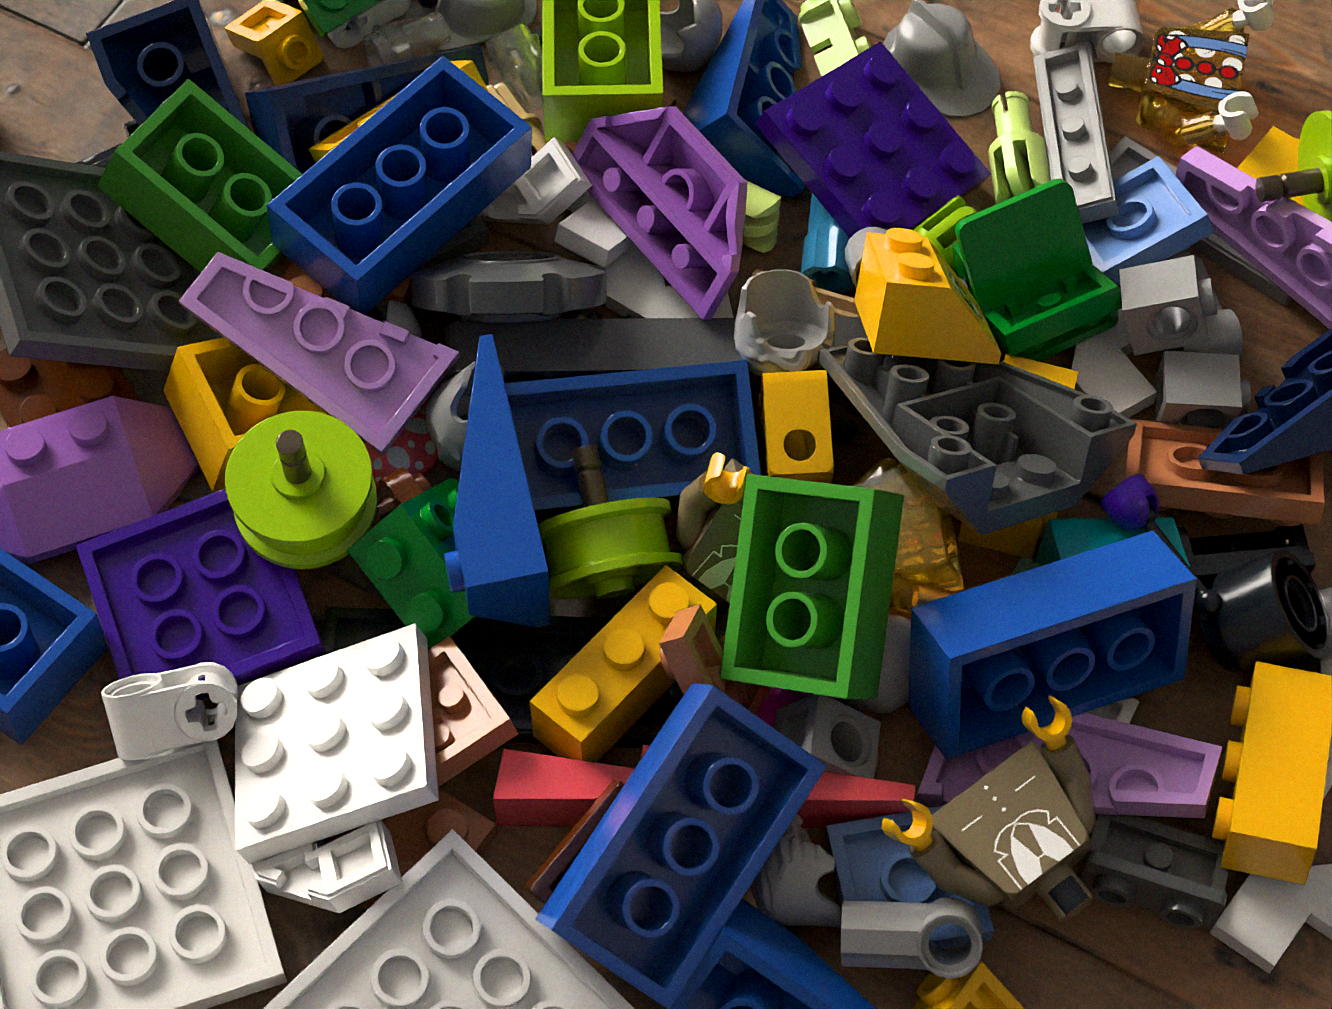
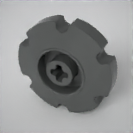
[411,251,606,323]

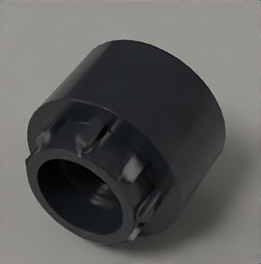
[1198,549,1331,676]

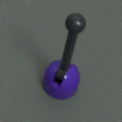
[1100,473,1222,616]

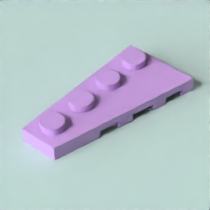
[1175,146,1332,329]
[178,252,460,456]
[917,713,1223,818]

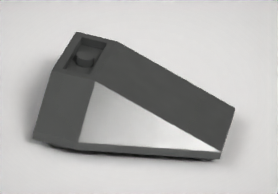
[818,337,1137,535]

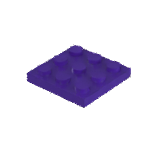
[755,41,991,238]
[76,488,326,700]

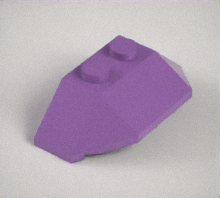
[572,107,747,320]
[0,396,201,564]

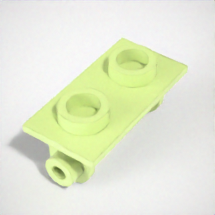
[798,0,871,76]

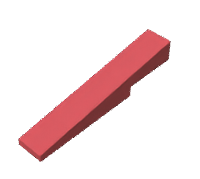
[493,744,916,827]

